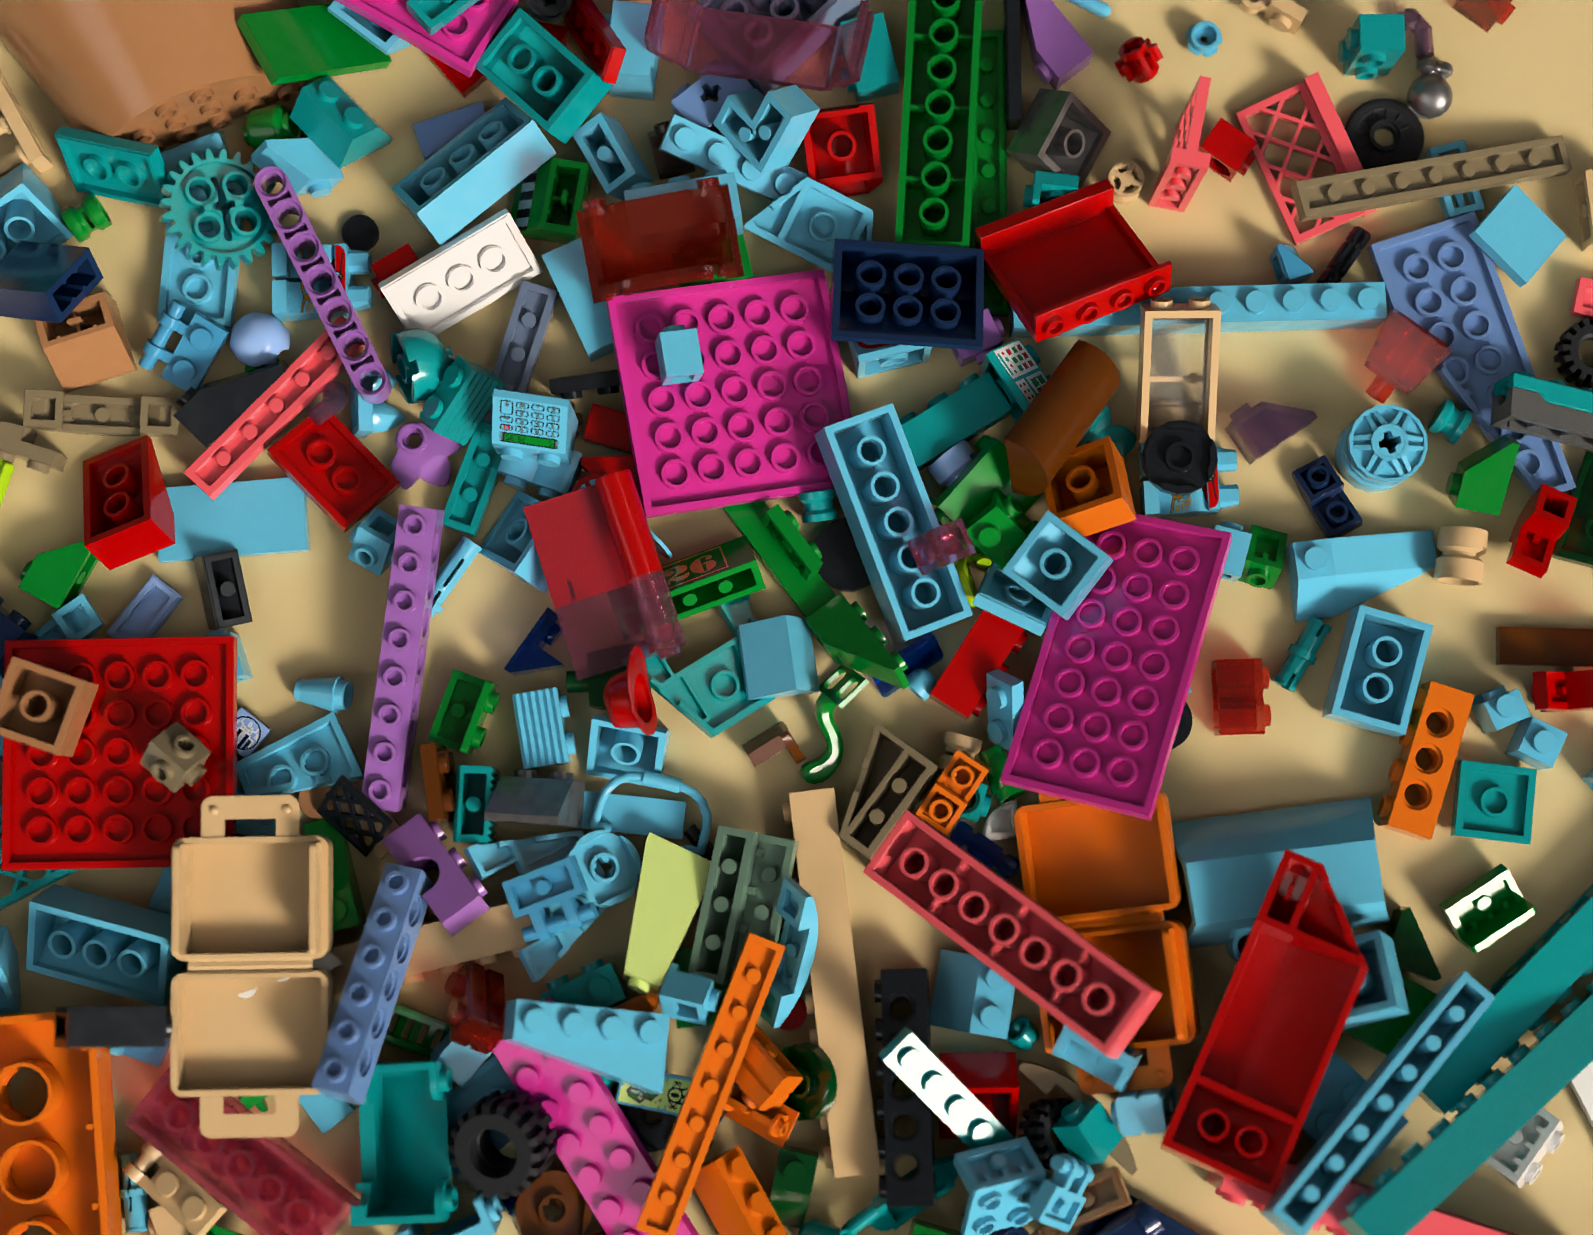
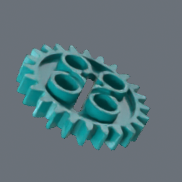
[158,148,277,270]

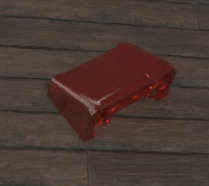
[576,177,744,303]

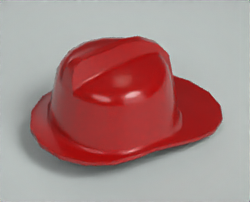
[603,645,657,736]

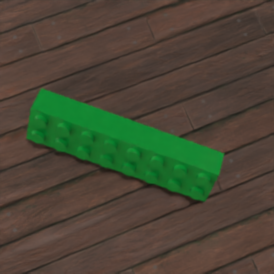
[895,0,983,248]

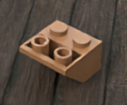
[34,291,137,393]

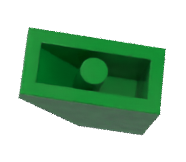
[1446,434,1520,516]
[18,541,98,609]

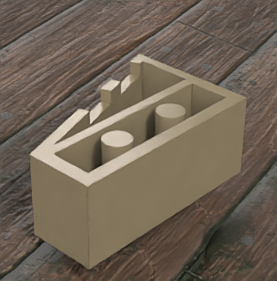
[839,722,941,861]

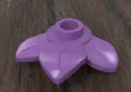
[391,422,461,490]

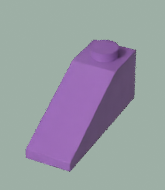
[1020,0,1094,90]

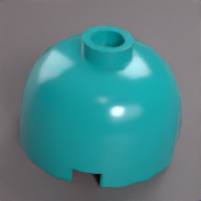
[390,328,455,404]

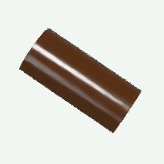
[1004,340,1120,496]

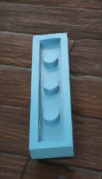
[658,114,808,201]

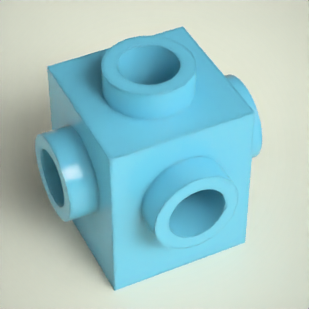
[348,508,397,576]

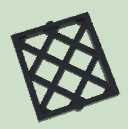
[316,775,393,857]

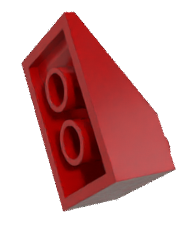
[82,435,175,570]

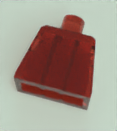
[1364,309,1455,404]

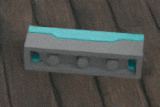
[1490,371,1593,451]

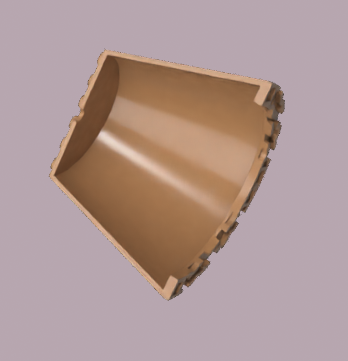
[0,0,308,153]

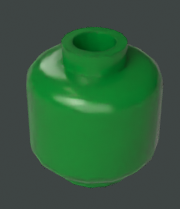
[242,104,301,150]

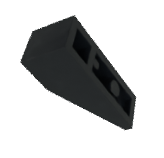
[173,360,290,448]

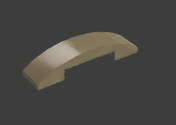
[23,389,179,437]
[1017,1060,1137,1175]

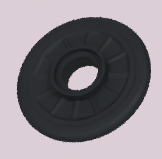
[1345,99,1424,169]

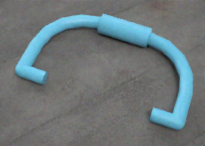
[590,770,712,857]

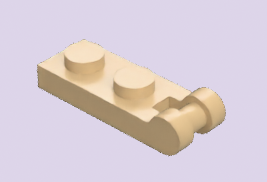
[122,1140,227,1235]

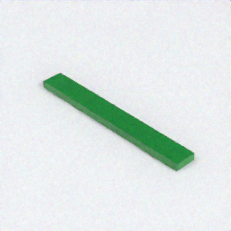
[971,30,1009,317]

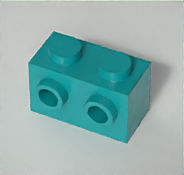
[1338,14,1405,80]
[540,958,629,1008]

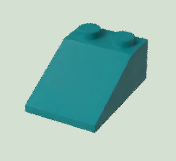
[475,7,612,144]

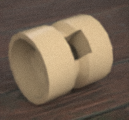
[1433,526,1488,586]

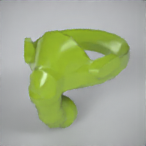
[953,552,992,608]

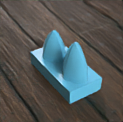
[349,369,406,438]

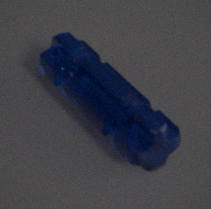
[950,821,1020,878]

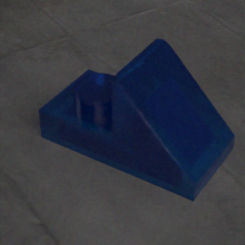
[504,607,566,676]

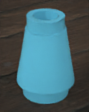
[294,676,353,713]

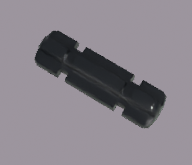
[1316,226,1371,283]

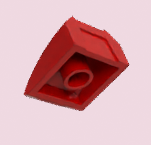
[803,102,883,197]

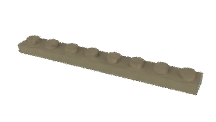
[1290,135,1572,222]

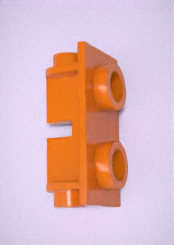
[724,1083,800,1148]

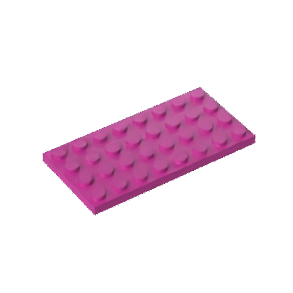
[1000,513,1233,821]

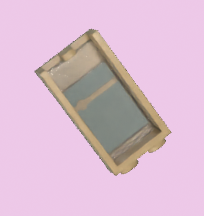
[1135,297,1221,444]

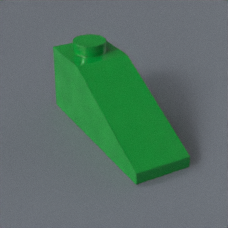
[304,817,367,933]

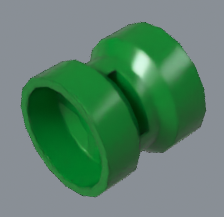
[60,193,112,243]

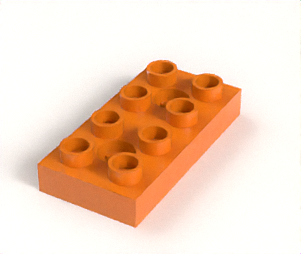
[0,1005,123,1235]

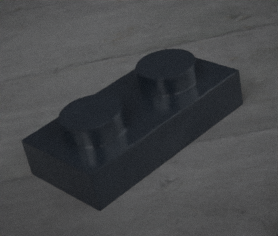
[549,370,620,400]

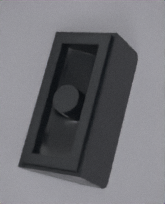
[194,549,253,630]

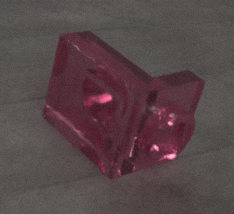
[908,518,976,575]

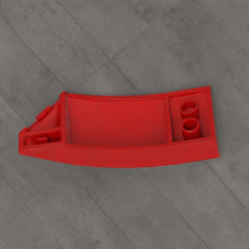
[1160,849,1369,1196]

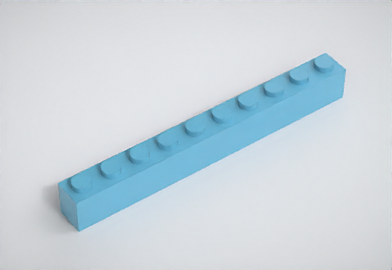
[1009,282,1387,338]

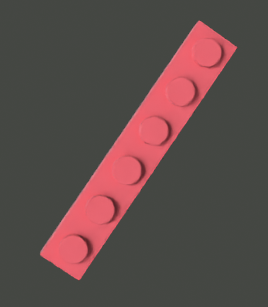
[184,315,365,501]

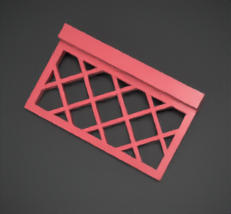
[1235,72,1378,246]
[1148,76,1211,212]

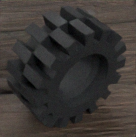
[1553,318,1593,388]
[1018,1098,1074,1170]

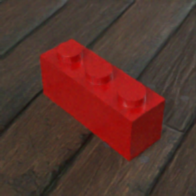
[929,610,1029,721]

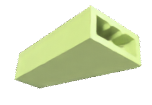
[622,832,711,995]

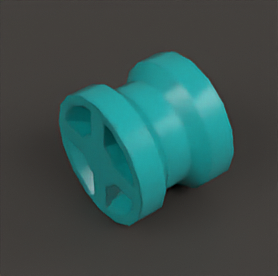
[1427,398,1473,445]
[798,488,838,523]

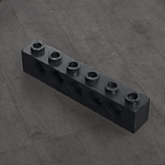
[874,968,936,1208]

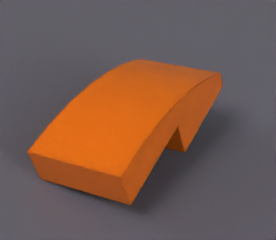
[915,747,990,836]

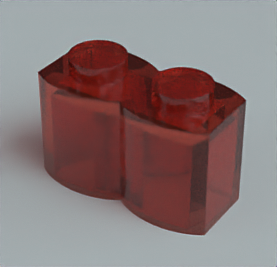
[1211,658,1271,736]

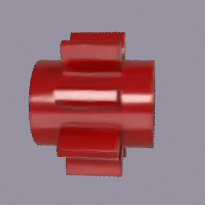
[1114,37,1163,83]

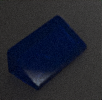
[868,632,944,698]

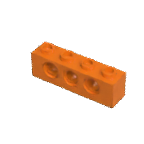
[1377,681,1475,840]

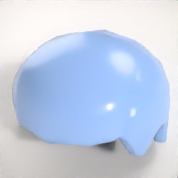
[230,311,291,367]

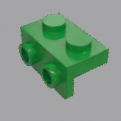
[963,489,1039,570]
[427,669,500,756]
[1439,864,1537,953]

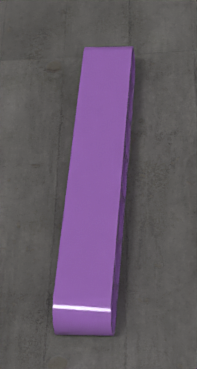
[254,166,392,404]

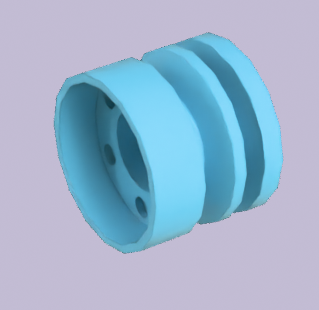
[1335,404,1428,493]

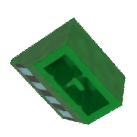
[511,157,593,244]

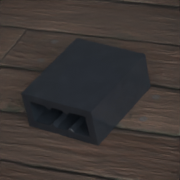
[54,1007,172,1048]

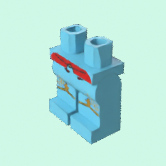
[272,243,373,322]
[1137,443,1239,518]

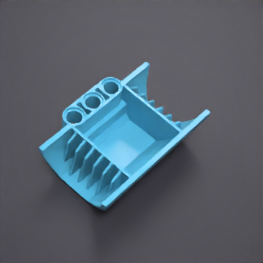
[1172,797,1390,962]

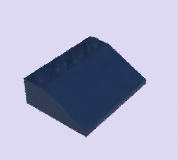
[830,238,984,350]

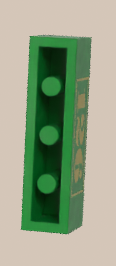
[607,535,766,640]

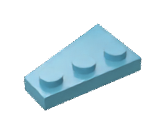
[237,712,364,796]

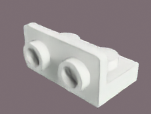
[1484,1108,1565,1189]

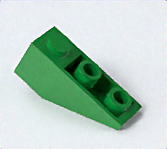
[805,593,910,689]

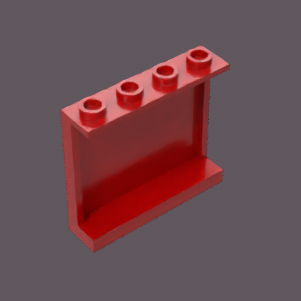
[975,179,1172,343]

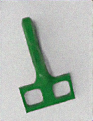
[799,665,869,784]

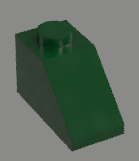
[769,1145,818,1228]

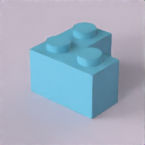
[713,84,820,173]

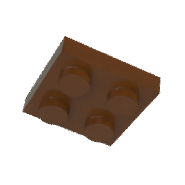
[419,742,456,823]

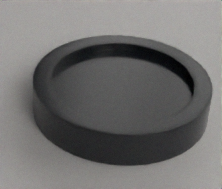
[342,215,379,251]

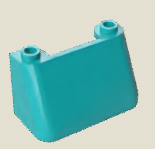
[350,1060,458,1226]

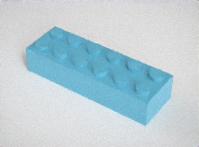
[814,403,973,645]

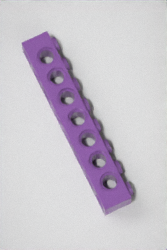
[360,504,445,812]

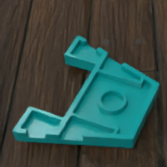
[622,595,775,738]

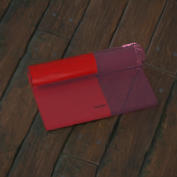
[523,470,687,681]

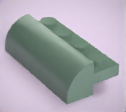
[688,825,799,985]

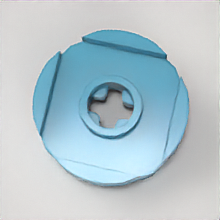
[565,830,641,908]

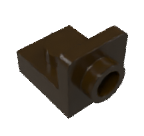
[647,120,696,180]

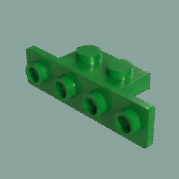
[723,501,836,618]

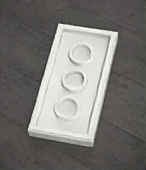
[378,208,543,335]

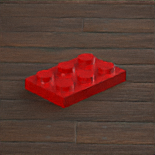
[267,404,400,533]

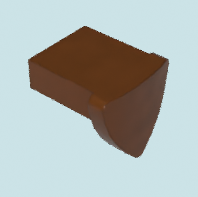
[742,721,806,767]

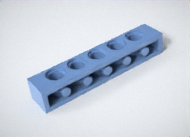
[311,862,435,1106]

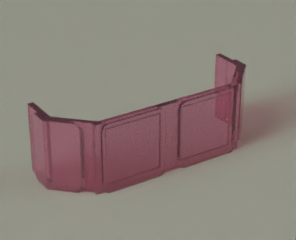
[644,0,874,91]

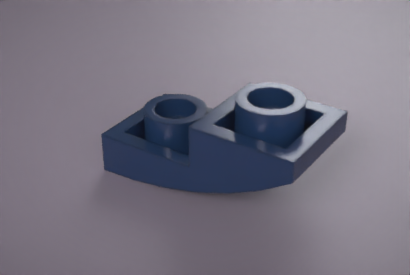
[1292,455,1363,539]

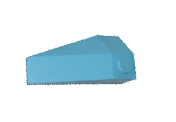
[0,162,73,261]
[1285,530,1437,622]

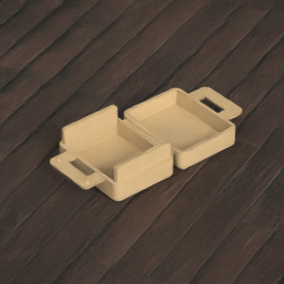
[170,795,333,1138]

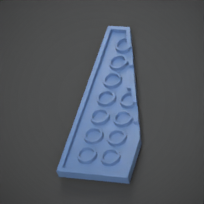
[1367,211,1576,495]

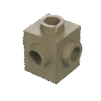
[140,721,211,793]

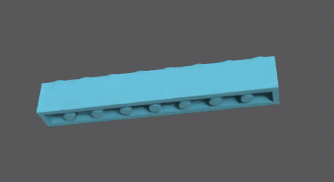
[1260,971,1496,1235]

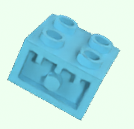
[953,1136,1046,1235]

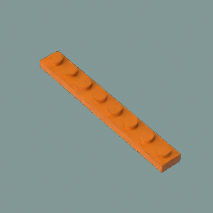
[635,932,786,1235]

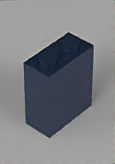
[0,241,104,323]

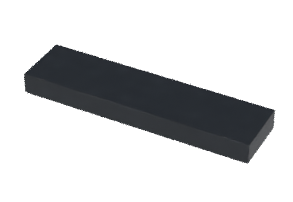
[1003,0,1022,131]

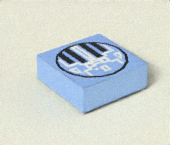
[237,707,273,758]

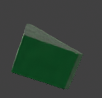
[1385,907,1442,981]

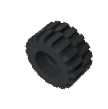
[448,1089,557,1199]

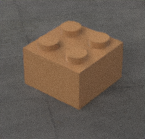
[0,656,99,757]

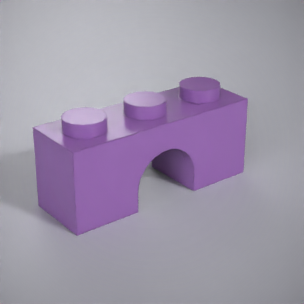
[382,813,490,936]

